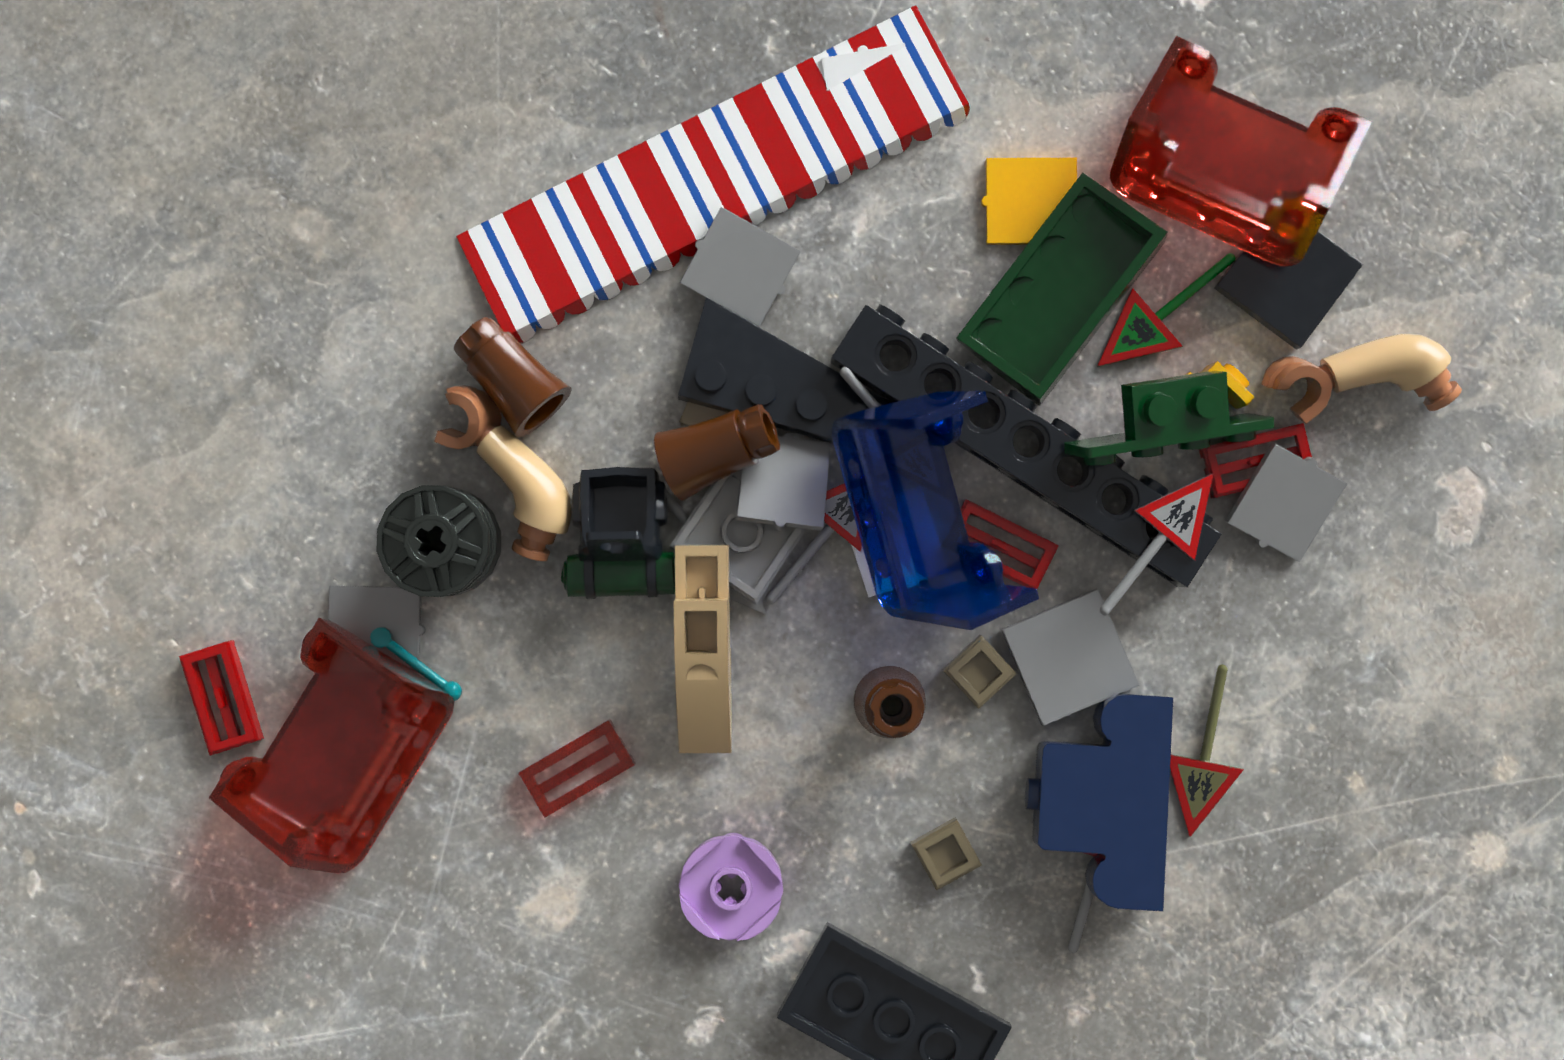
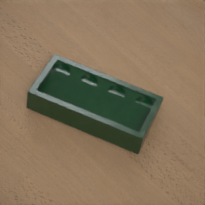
[956,172,1168,406]

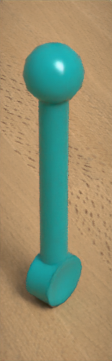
[370,627,462,702]

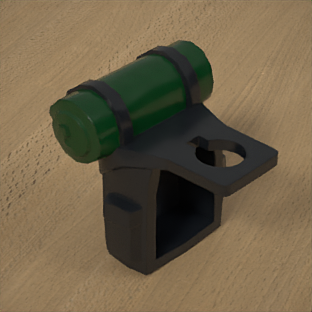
[561,467,675,599]

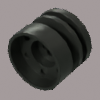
[376,485,501,597]

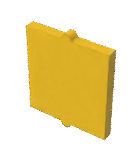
[981,157,1077,245]

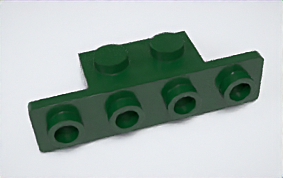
[1064,371,1274,465]

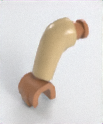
[1261,334,1462,424]
[434,385,572,561]

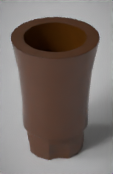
[453,317,572,438]
[654,404,780,501]
[854,666,926,738]

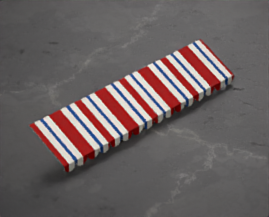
[456,5,970,343]

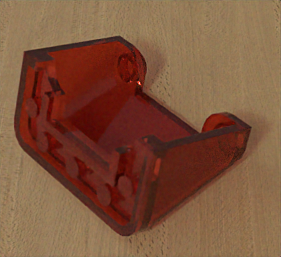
[1110,36,1372,266]
[209,618,454,874]

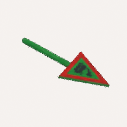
[1097,253,1236,367]

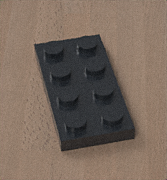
[777,922,1012,1060]

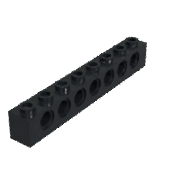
[830,304,1222,587]

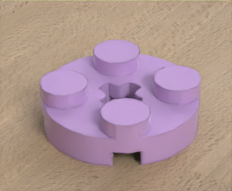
[679,833,783,941]

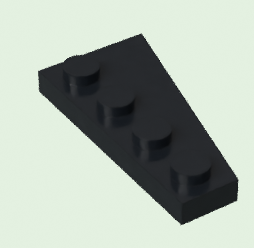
[678,297,893,456]

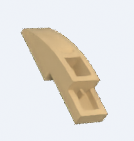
[673,545,732,753]

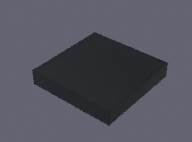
[1214,203,1363,350]

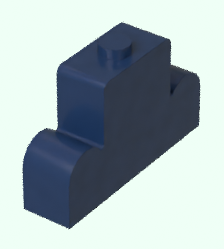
[1025,694,1173,912]

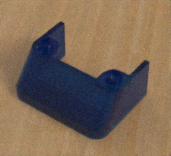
[832,391,1039,630]

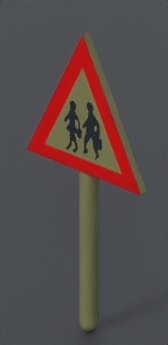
[1170,664,1244,837]

